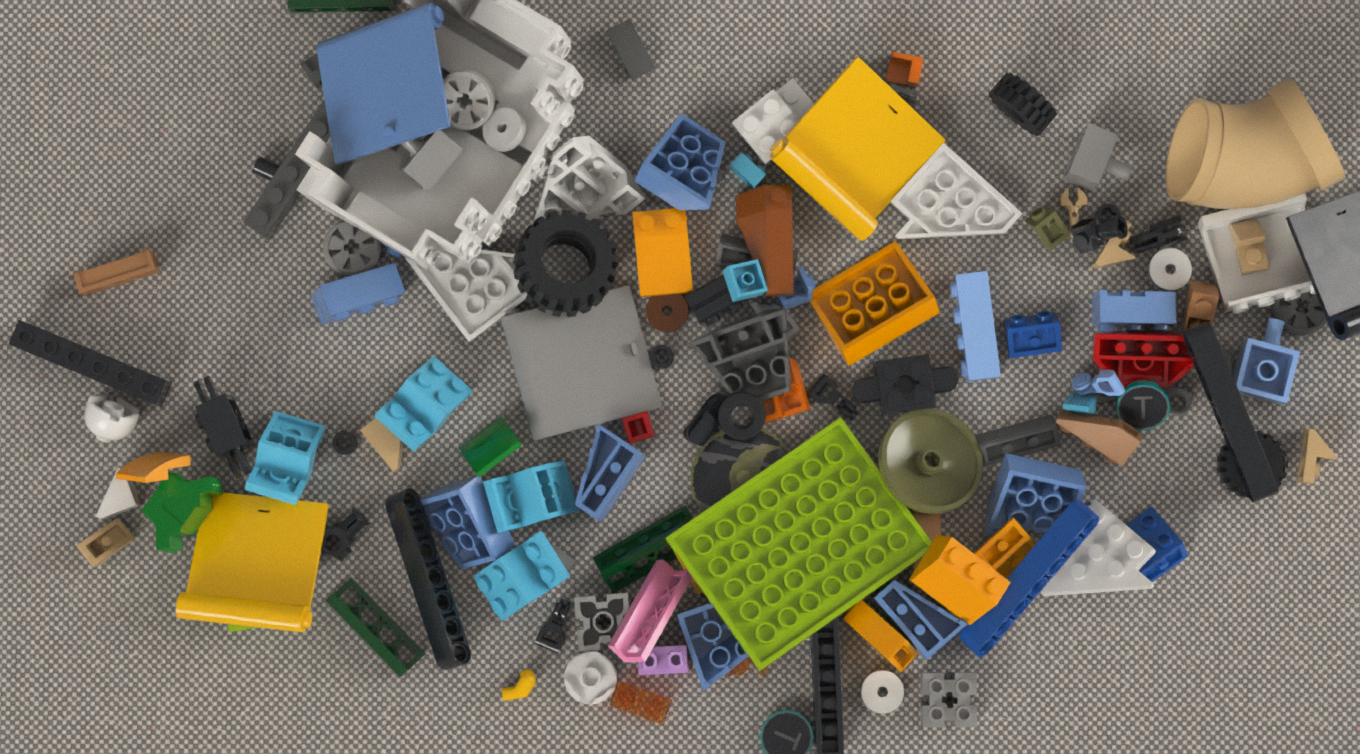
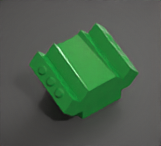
[141,472,223,553]

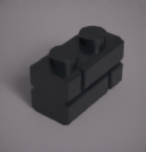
[684,274,746,327]

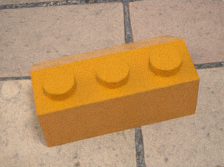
[909,535,1011,625]

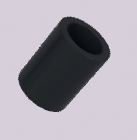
[252,156,280,181]

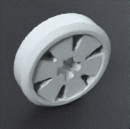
[443,70,495,130]

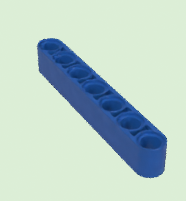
[959,500,1100,657]

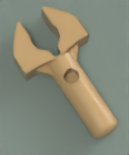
[1059,188,1087,238]

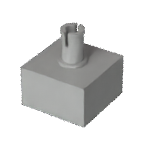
[1062,123,1133,191]
[399,130,464,191]

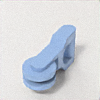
[1071,370,1125,396]

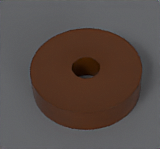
[646,294,688,333]

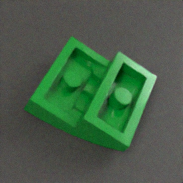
[459,416,522,477]

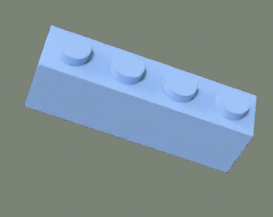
[949,271,1001,382]

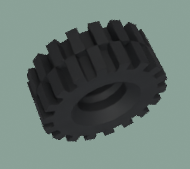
[989,72,1057,136]
[1216,431,1288,498]

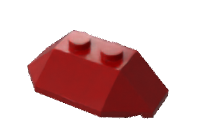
[1092,331,1194,387]

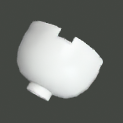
[84,394,140,443]

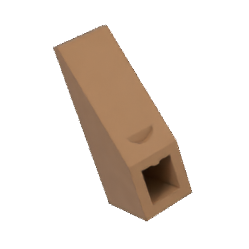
[1179,280,1219,368]
[1055,411,1142,467]

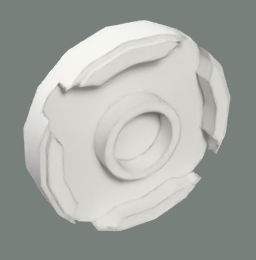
[564,651,617,704]

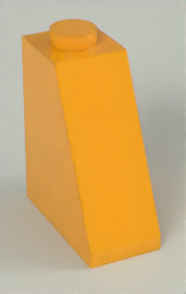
[843,600,919,673]

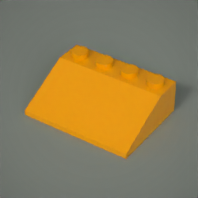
[809,241,940,366]

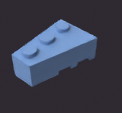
[1092,290,1176,331]
[575,424,646,523]
[871,580,967,659]

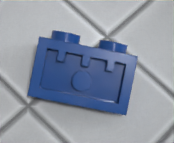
[1003,311,1062,358]

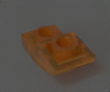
[610,680,673,725]

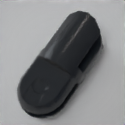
[1129,215,1188,253]
[683,394,727,446]

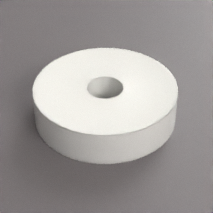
[482,108,526,152]
[1148,248,1192,291]
[861,670,904,714]

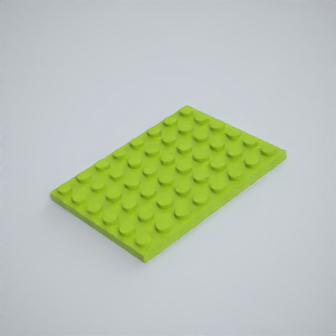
[666,417,932,672]

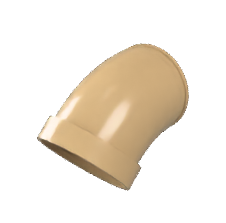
[1165,77,1346,209]

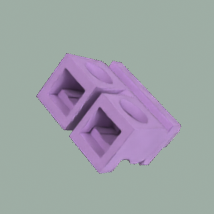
[637,645,689,675]

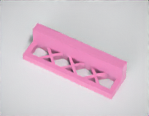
[608,559,692,662]

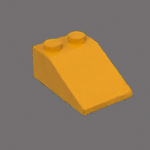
[632,208,693,297]

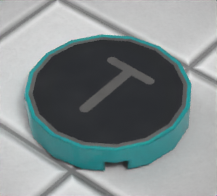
[1116,380,1170,431]
[760,710,813,754]

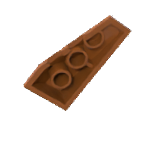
[735,185,794,296]

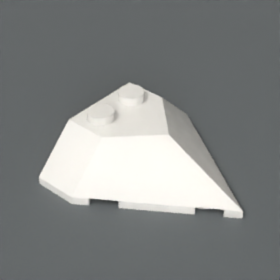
[533,136,646,223]

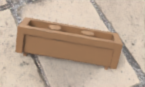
[73,247,161,296]

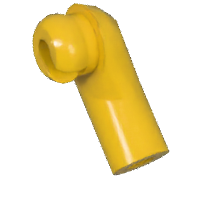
[501,669,536,701]

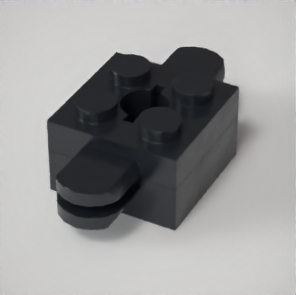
[852,354,959,416]
[194,375,255,479]

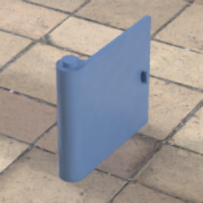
[317,3,451,165]

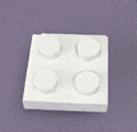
[732,78,814,165]

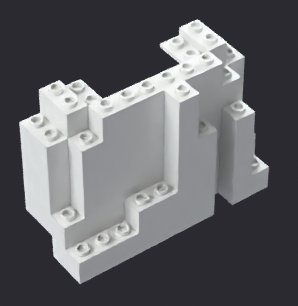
[295,0,584,270]

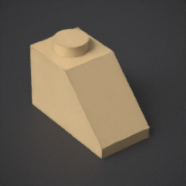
[360,418,403,473]

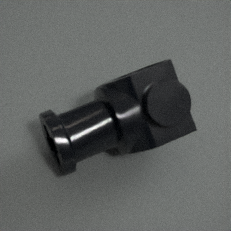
[1071,215,1128,254]
[321,507,371,562]

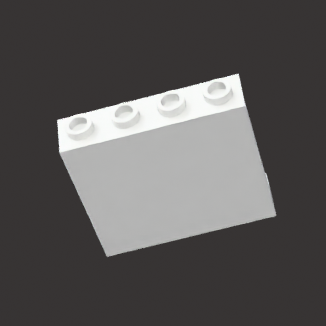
[1198,193,1316,314]

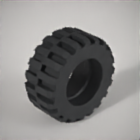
[513,210,618,317]

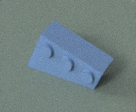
[311,263,405,326]

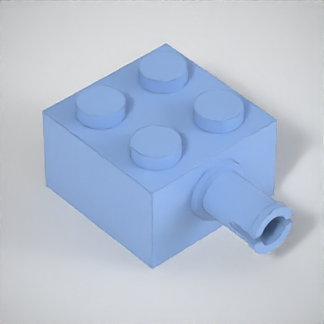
[1233,318,1300,405]

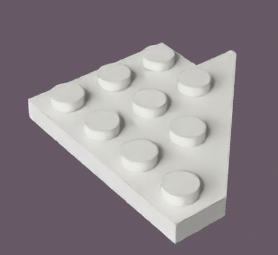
[890,143,1023,239]
[405,249,527,343]
[1040,499,1156,596]

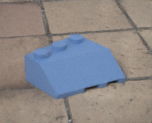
[635,113,726,210]
[984,453,1086,536]
[420,476,516,569]
[677,602,749,691]

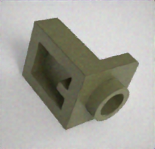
[1025,205,1071,251]

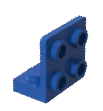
[1126,507,1188,582]

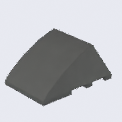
[688,307,791,408]

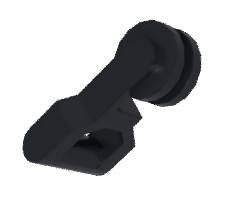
[807,373,859,421]
[534,598,571,654]

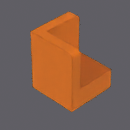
[886,52,924,88]

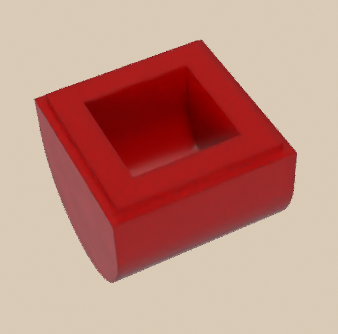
[621,411,655,444]

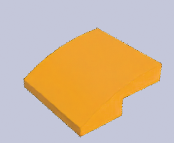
[116,451,191,483]
[974,517,1036,579]

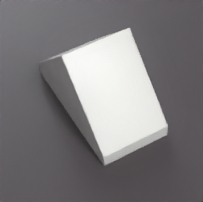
[96,467,141,519]

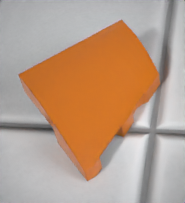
[762,358,811,423]

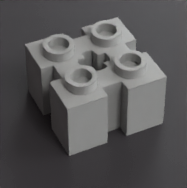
[574,592,630,651]
[920,672,977,727]

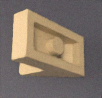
[1229,219,1269,275]
[1091,221,1136,269]
[1297,429,1337,484]
[76,518,135,567]

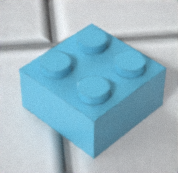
[730,152,766,189]
[723,259,768,302]

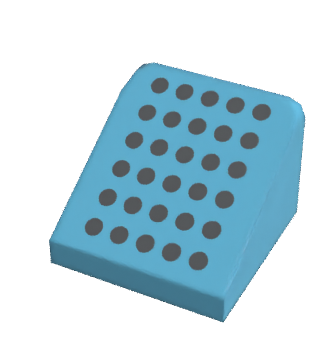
[1063,392,1097,414]

